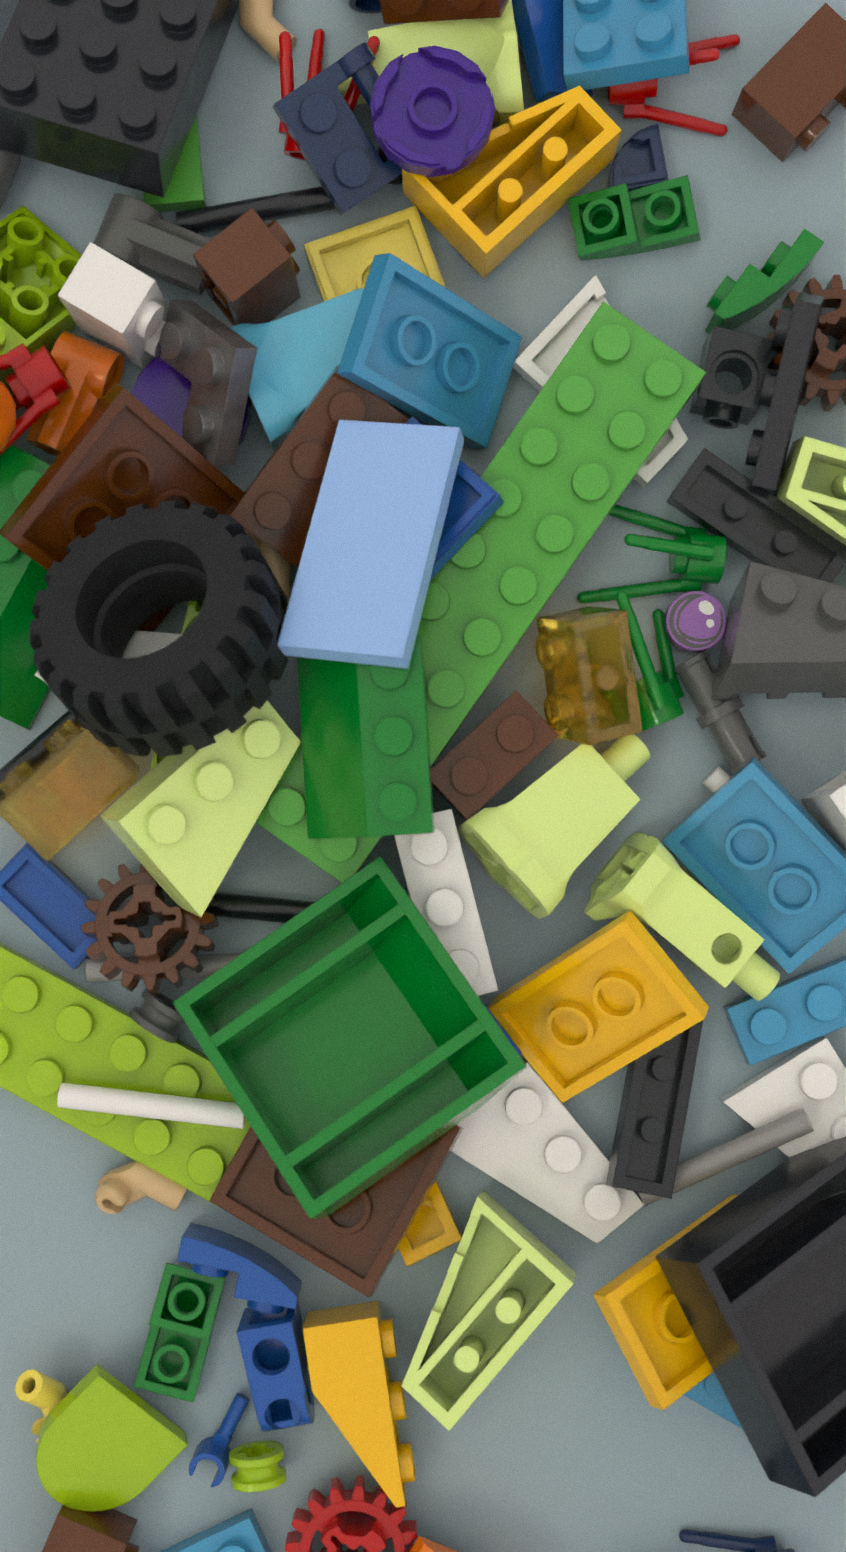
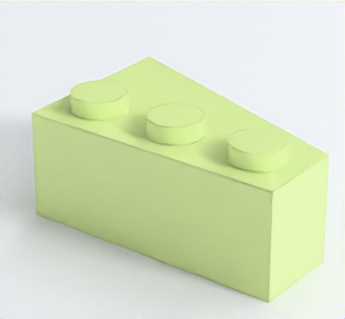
[402,1190,577,1431]

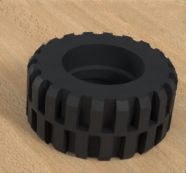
[29,501,289,757]

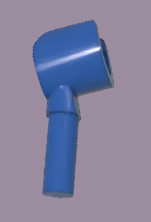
[189,1393,250,1487]

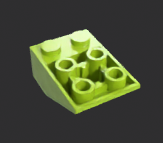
[0,205,82,396]

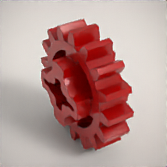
[285,1475,418,1552]

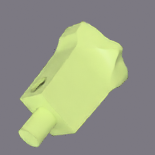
[337,0,524,128]
[457,731,651,919]
[584,832,780,1001]

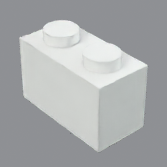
[58,242,168,369]

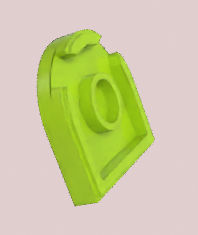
[36,1364,188,1512]

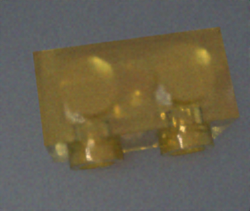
[535,606,643,745]
[0,719,139,862]

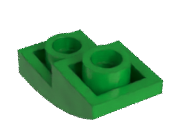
[568,175,701,260]
[705,228,824,334]
[134,1263,226,1402]

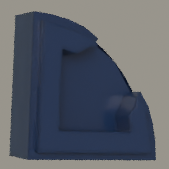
[607,124,669,191]

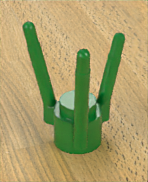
[577,505,727,604]
[567,590,684,731]

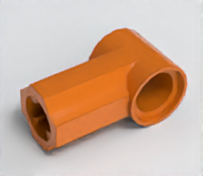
[26,331,125,457]

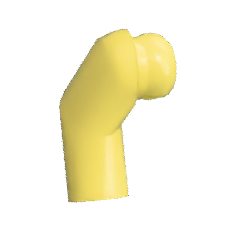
[15,1369,68,1443]

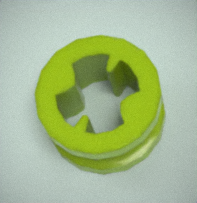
[229,1440,287,1492]

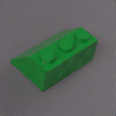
[297,636,435,839]

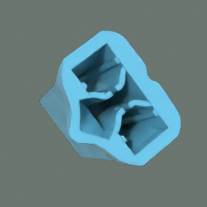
[229,287,363,451]

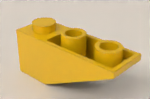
[303,1301,416,1508]

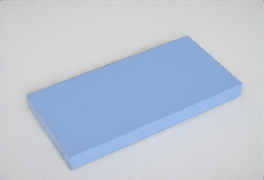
[277,420,464,669]

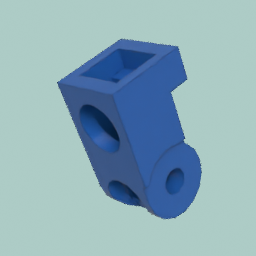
[237,1302,315,1432]

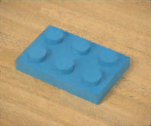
[563,0,690,91]
[337,253,522,449]
[662,757,846,974]

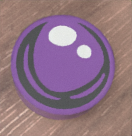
[664,591,726,653]

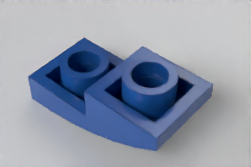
[177,1223,302,1314]

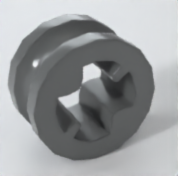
[129,988,186,1043]

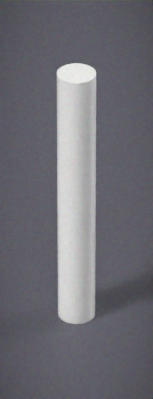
[57,1082,246,1129]

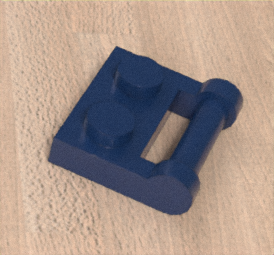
[273,42,402,216]

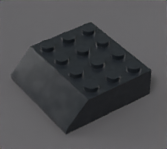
[0,0,239,198]
[655,1136,846,1497]

